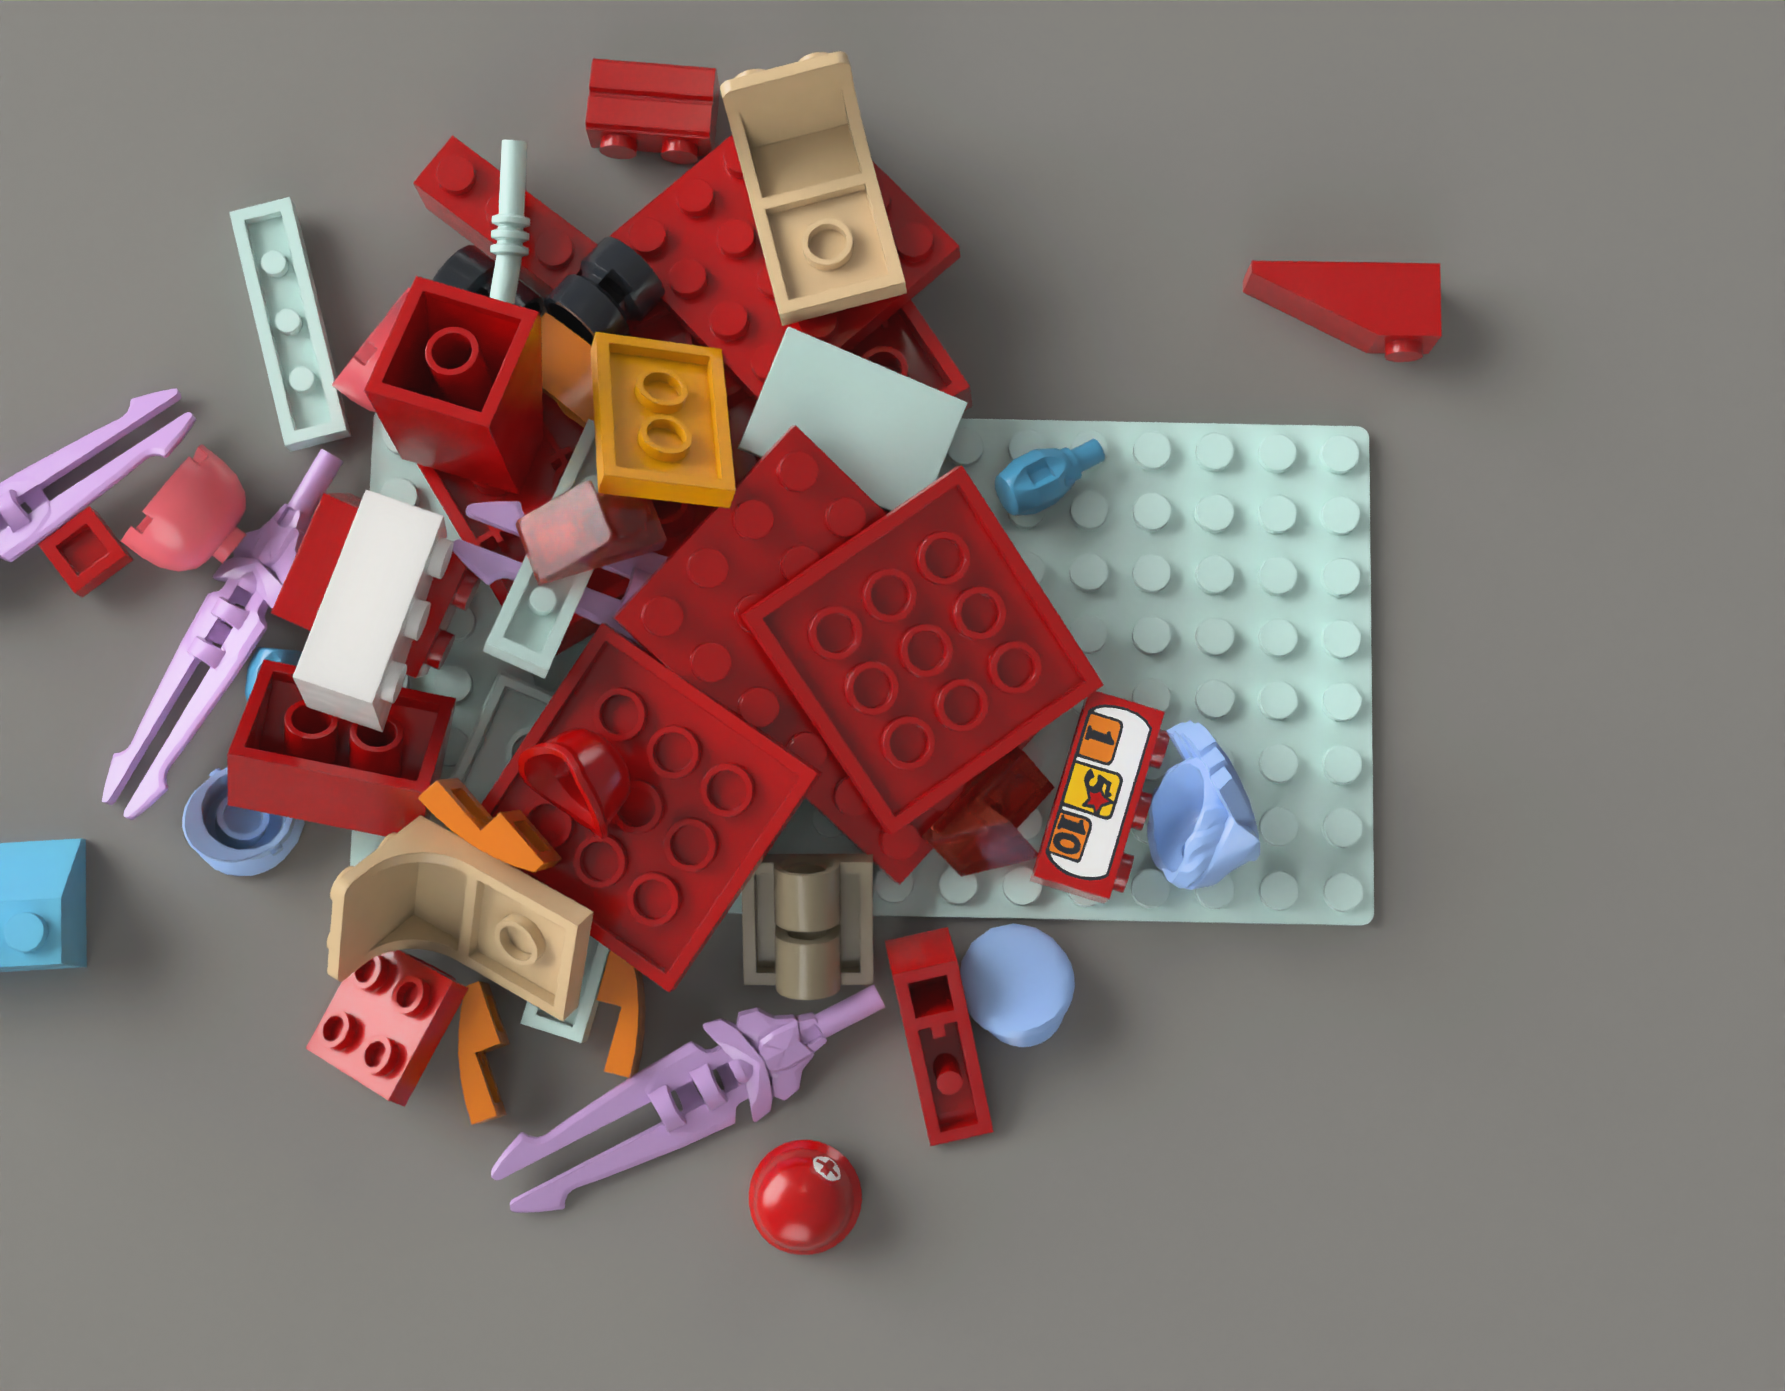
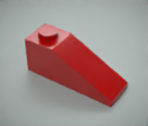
[1243,260,1442,362]
[885,927,994,1146]

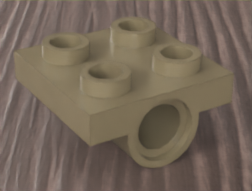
[742,854,874,1000]

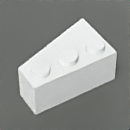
[293,490,454,732]

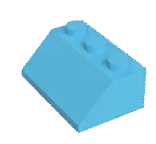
[0,838,87,972]

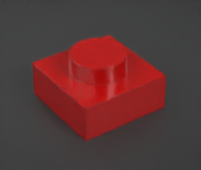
[38,506,134,598]

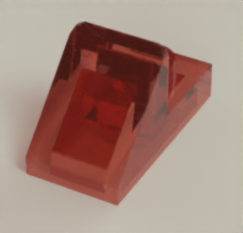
[516,480,667,585]
[922,747,1055,877]

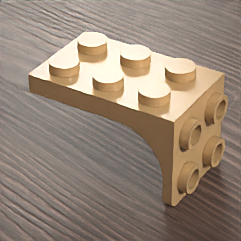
[720,51,907,326]
[327,815,593,1022]

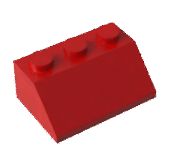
[227,659,456,837]

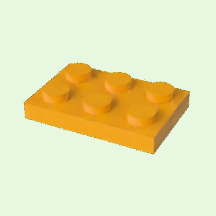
[591,332,736,508]

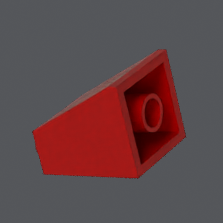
[364,276,543,495]
[271,493,481,679]

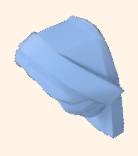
[1147,720,1260,890]

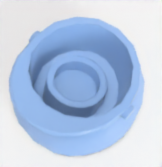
[182,768,305,876]
[960,923,1075,1047]

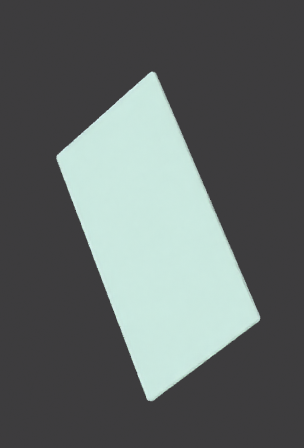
[350,413,1374,926]

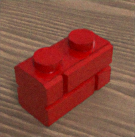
[585,58,720,164]

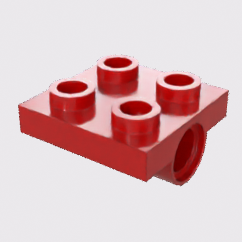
[306,950,469,1107]

